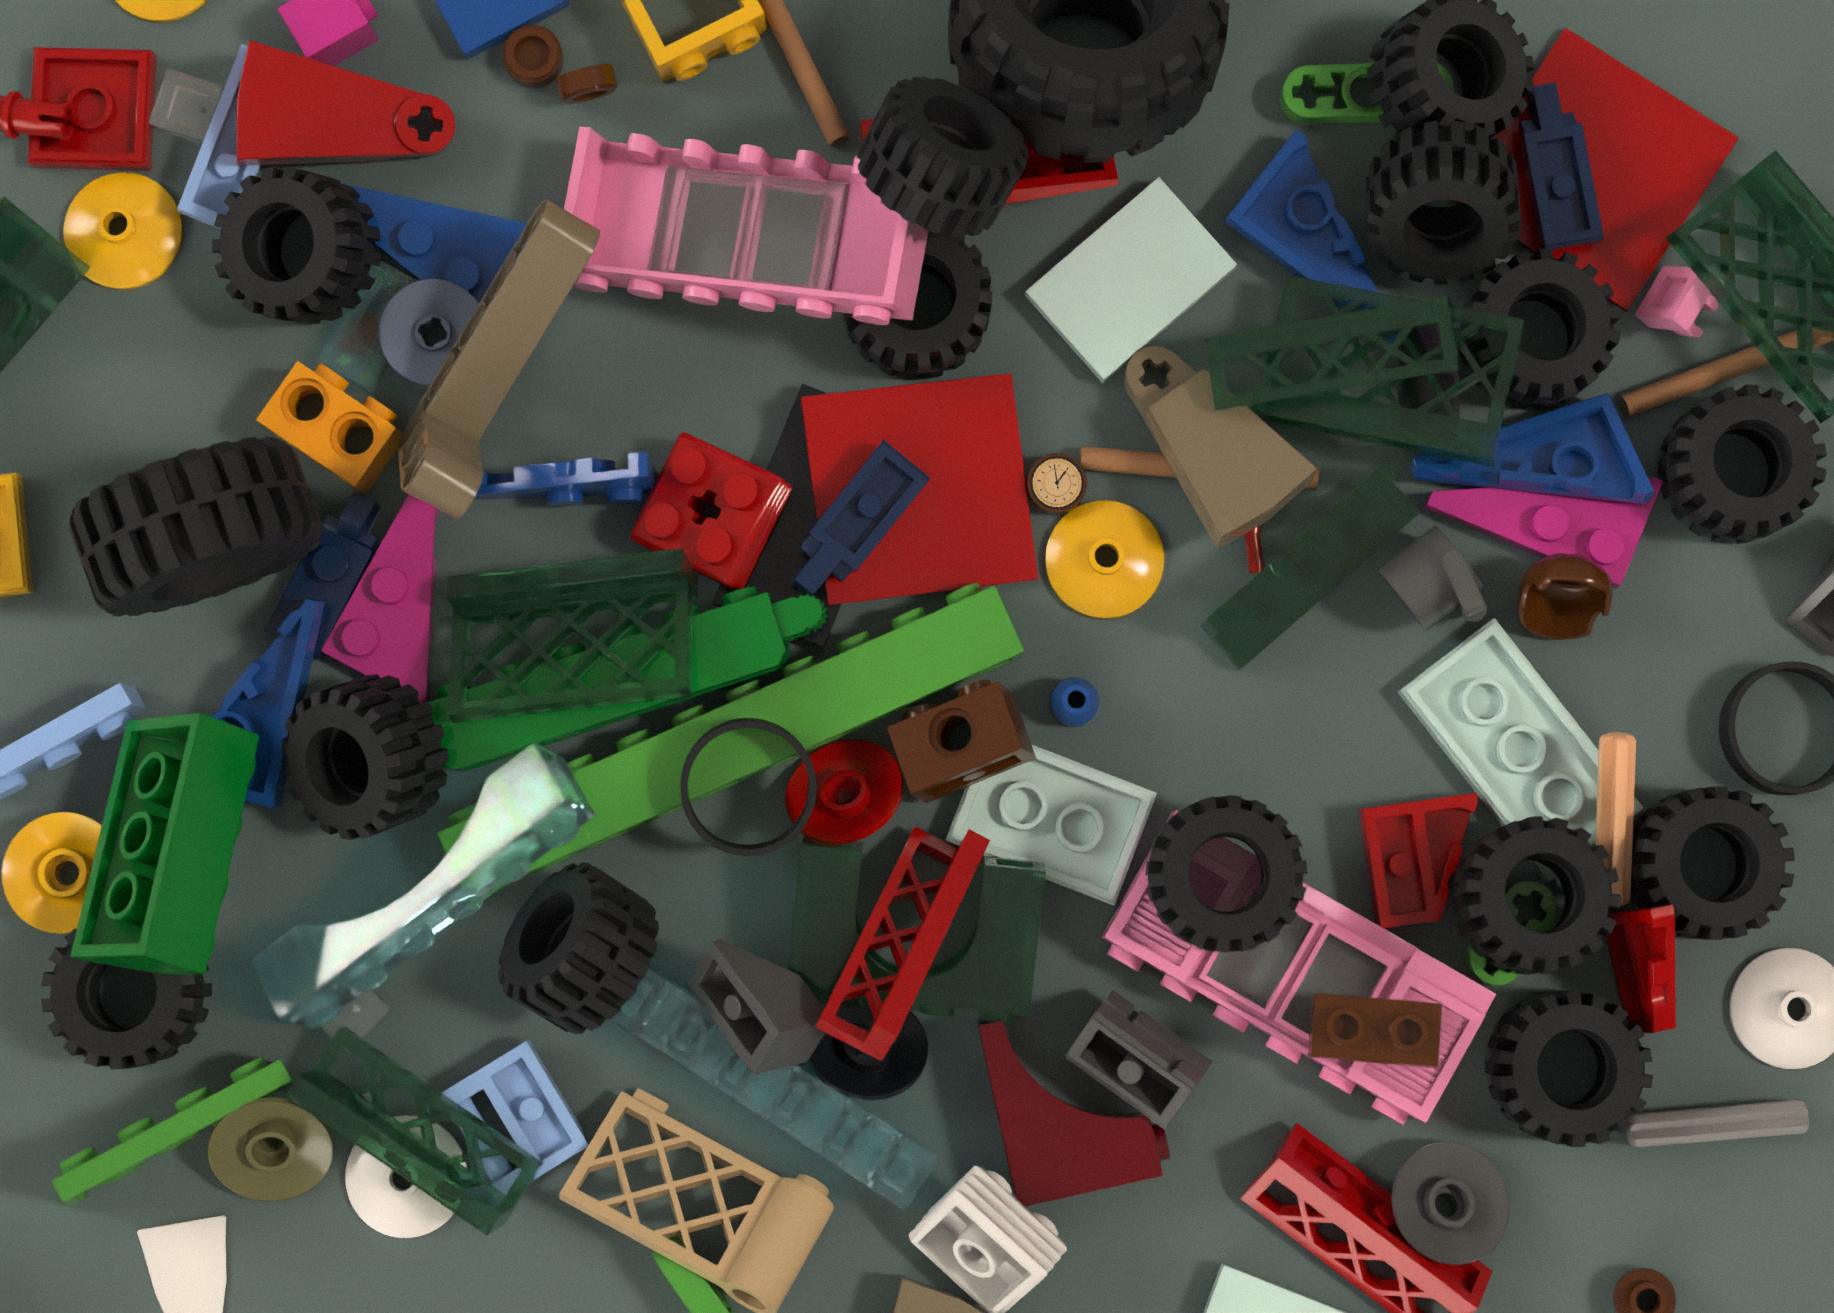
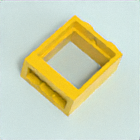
[620,0,767,83]

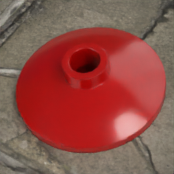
[785,740,904,845]

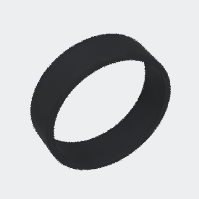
[1719,661,1834,795]
[681,718,817,856]

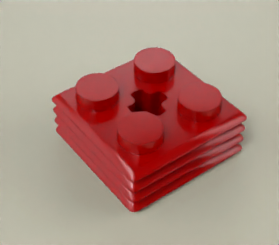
[630,432,792,591]

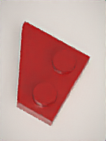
[1358,793,1478,928]
[1605,904,1676,1033]

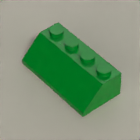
[70,713,260,975]

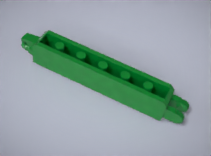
[429,586,829,772]

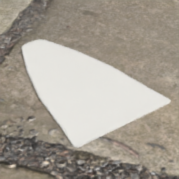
[137,1215,227,1313]

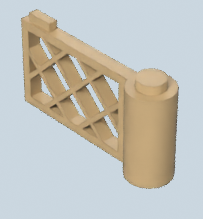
[559,1088,834,1313]

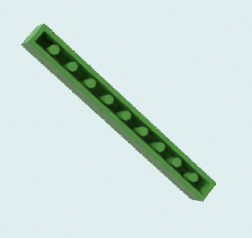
[437,582,1025,901]

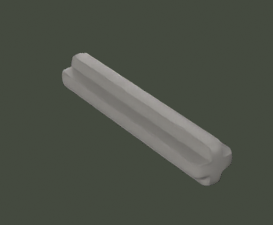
[1626,1100,1809,1147]

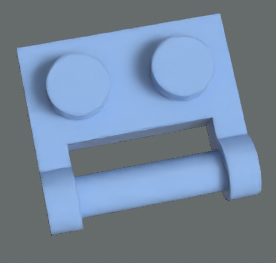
[435,1040,590,1203]

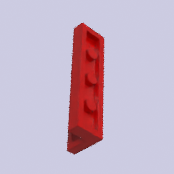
[815,826,990,1061]
[1240,1123,1492,1313]

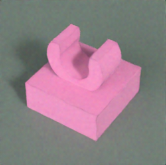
[1635,265,1719,338]

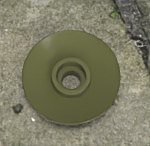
[208,1097,333,1201]

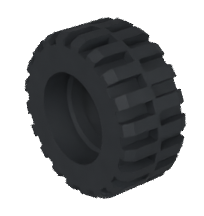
[69,437,323,617]

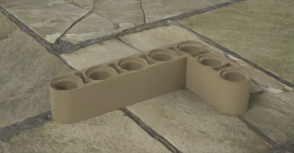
[398,199,600,519]

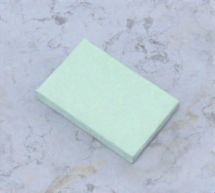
[1025,177,1237,384]
[945,745,1157,906]

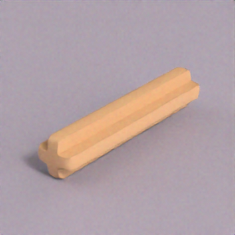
[1595,731,1636,908]

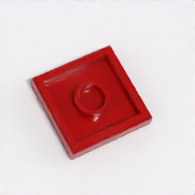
[28,47,157,171]

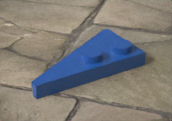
[1225,129,1400,348]
[340,183,527,304]
[1410,393,1654,504]
[473,452,657,507]
[211,598,325,808]

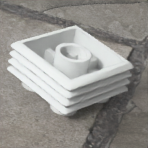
[909,1166,1067,1313]

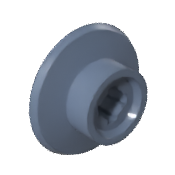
[379,279,478,385]

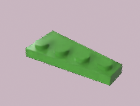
[51,1056,292,1207]

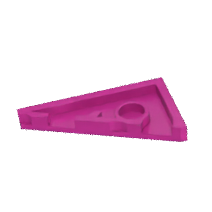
[1423,478,1663,589]
[321,494,439,703]

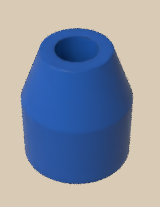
[1050,677,1099,727]

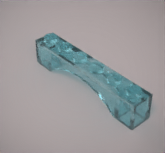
[251,742,596,1030]

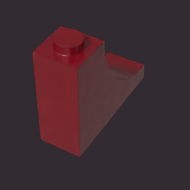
[977,1019,1170,1206]

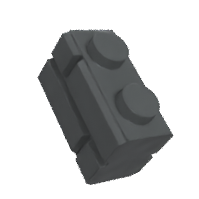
[1065,990,1213,1130]

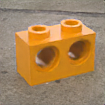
[256,361,402,495]

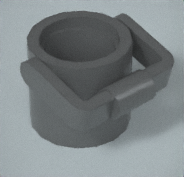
[1378,525,1487,631]

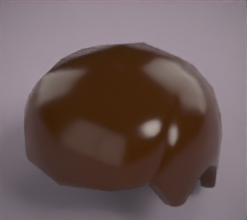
[1517,553,1613,640]

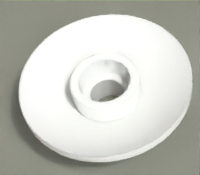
[1729,948,1834,1069]
[345,1115,468,1238]

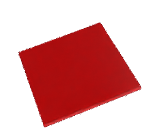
[1452,27,1739,312]
[801,373,1038,606]

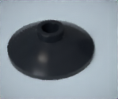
[809,995,928,1100]

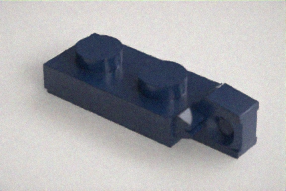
[1519,82,1604,251]
[790,440,930,596]
[264,491,381,660]

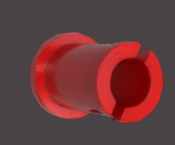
[0,91,75,141]

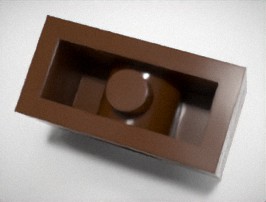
[887,680,1036,803]
[1308,993,1442,1068]

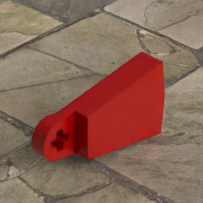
[235,40,455,166]

